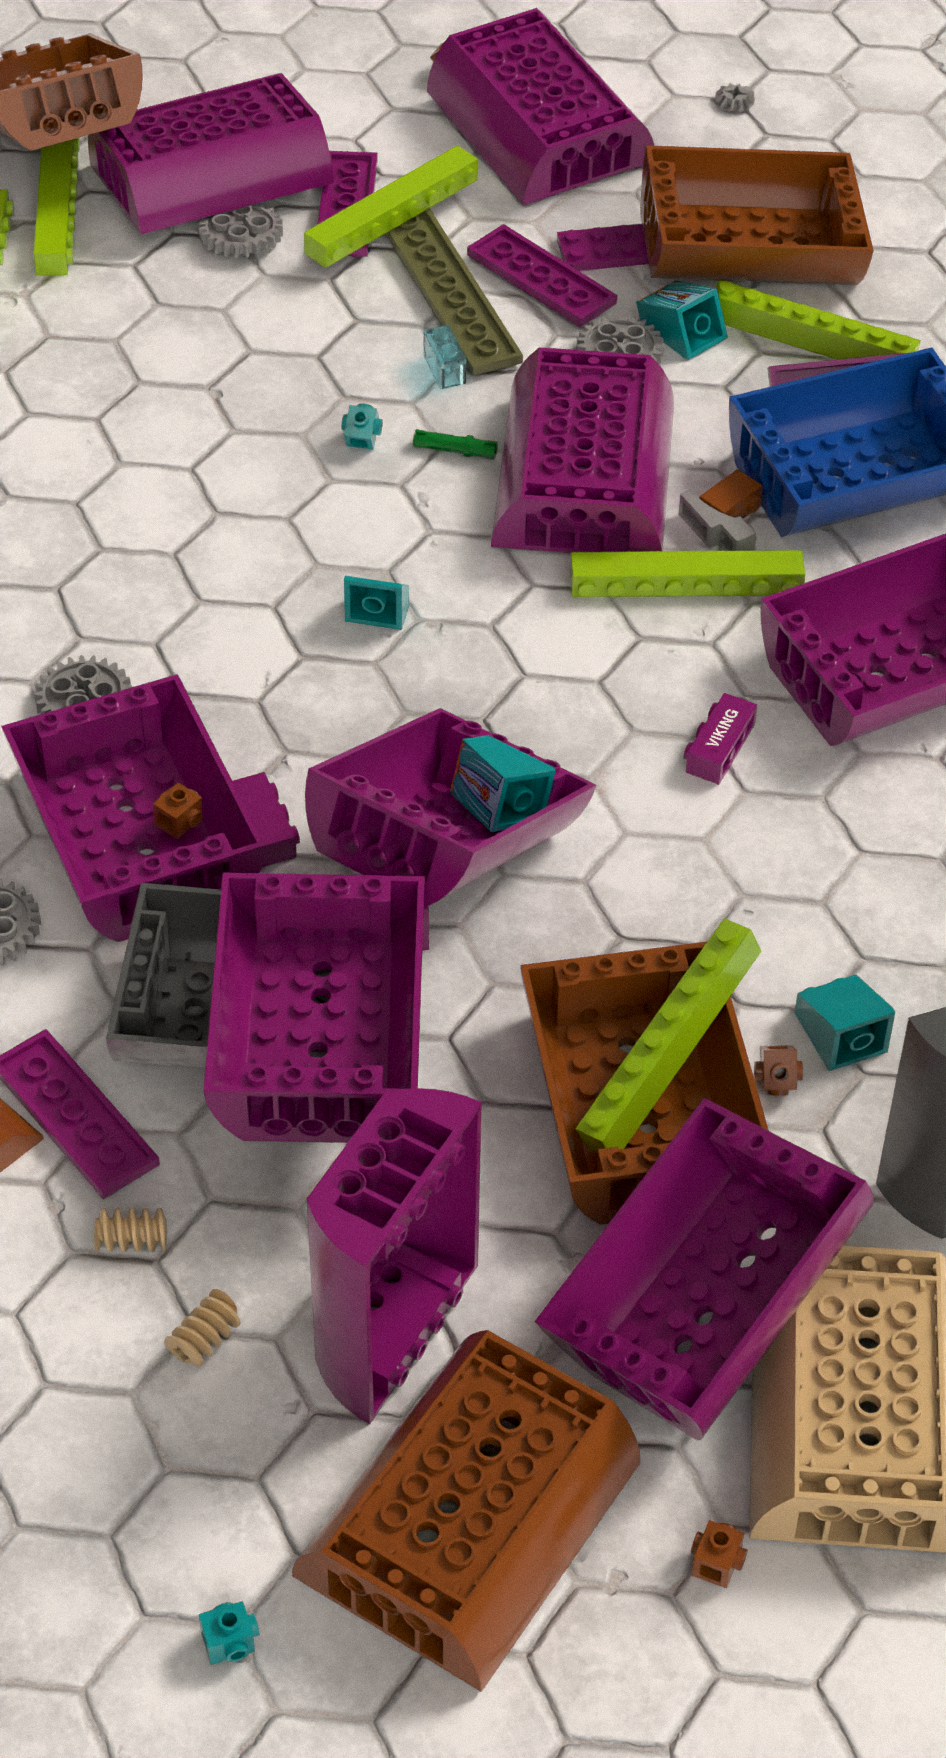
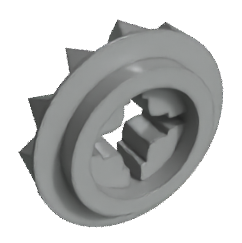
[715,83,755,112]

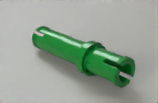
[413,429,498,459]

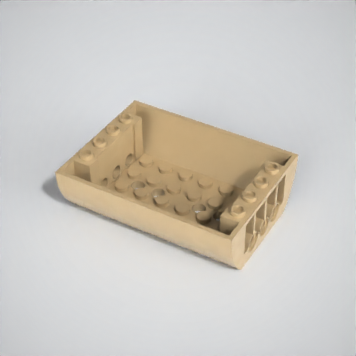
[749,1245,946,1553]

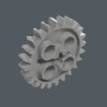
[199,204,283,258]
[576,314,664,364]
[34,655,132,714]
[0,878,41,966]

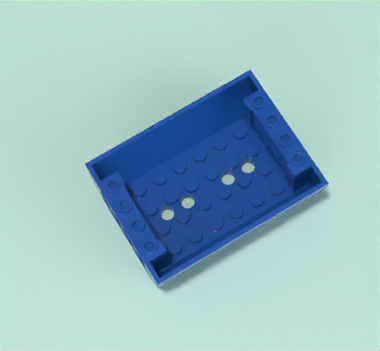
[729,347,946,537]

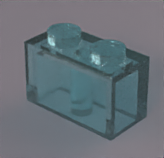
[423,325,466,389]

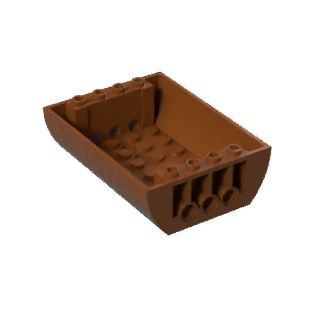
[0,33,143,151]
[640,145,874,285]
[520,941,769,1225]
[292,1330,640,1692]

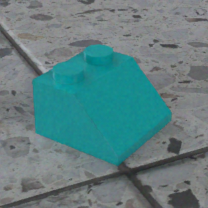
[344,576,409,630]

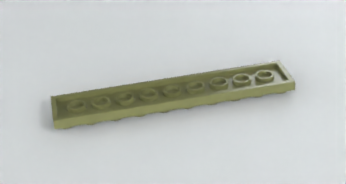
[386,208,523,376]

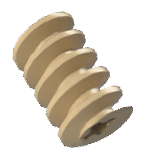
[94,1208,167,1252]
[164,1289,241,1367]

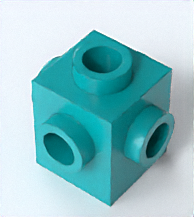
[341,403,383,450]
[198,1601,260,1665]

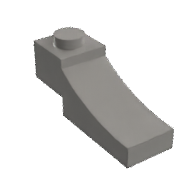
[678,490,756,551]

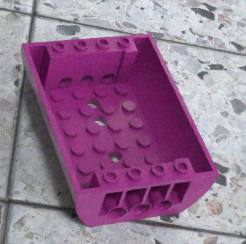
[427,8,654,205]
[88,73,334,234]
[491,347,674,553]
[760,533,946,746]
[1,674,265,942]
[305,708,597,908]
[203,873,425,1143]
[306,1088,482,1424]
[534,1098,874,1440]

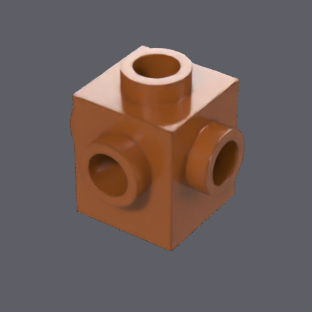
[153,783,203,840]
[754,1045,803,1096]
[691,1520,748,1589]

